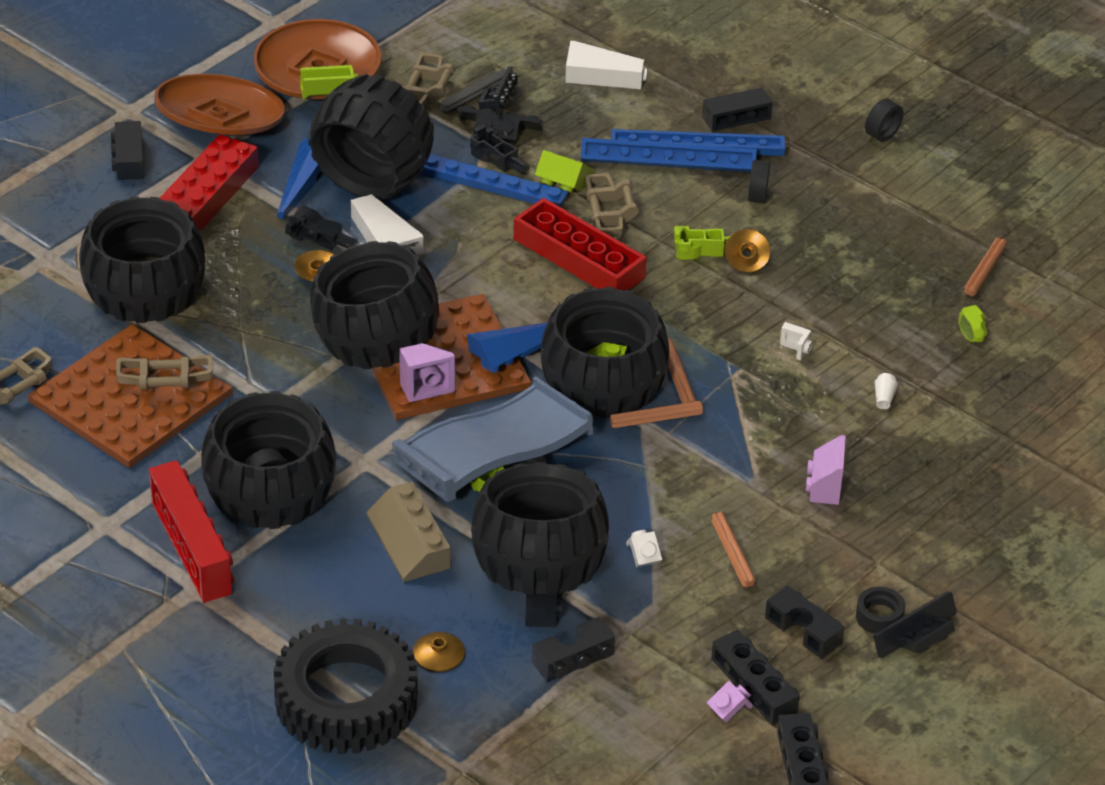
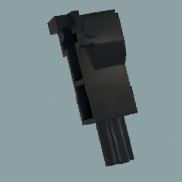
[470,124,530,175]
[285,205,358,251]

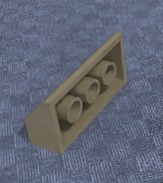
[367,481,450,582]

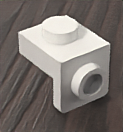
[780,322,813,361]
[626,530,662,567]

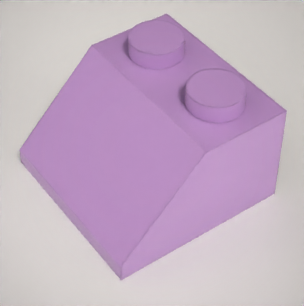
[400,343,455,402]
[805,435,846,505]

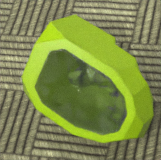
[958,305,988,342]

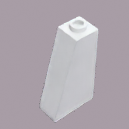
[565,41,647,89]
[351,194,424,255]

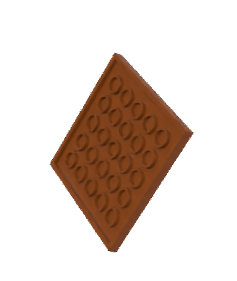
[371,294,531,420]
[28,324,233,468]

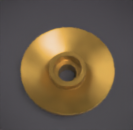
[725,229,770,273]
[294,250,334,282]
[413,632,465,672]

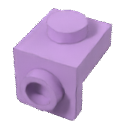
[706,681,753,723]

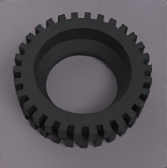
[274,619,418,754]

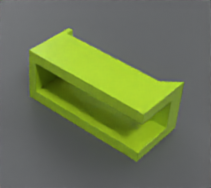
[300,65,358,100]

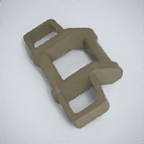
[403,52,455,106]
[585,173,639,237]
[0,347,52,405]
[116,355,213,390]

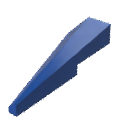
[277,137,321,220]
[467,322,548,373]

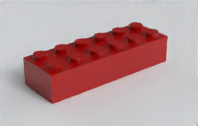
[160,134,259,232]
[513,198,647,291]
[149,460,234,603]

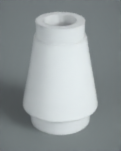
[874,373,898,409]

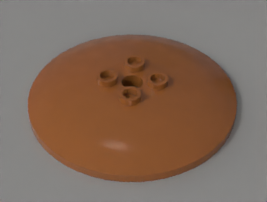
[254,19,381,99]
[154,74,285,135]

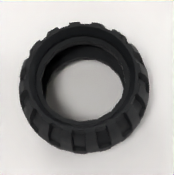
[308,74,434,200]
[79,196,206,323]
[310,241,439,369]
[541,287,669,419]
[201,391,336,529]
[471,462,609,595]

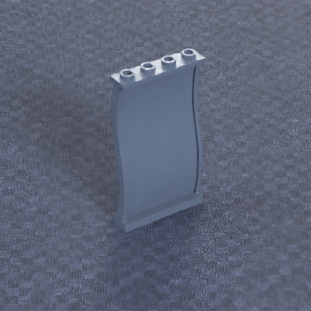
[392,377,593,502]

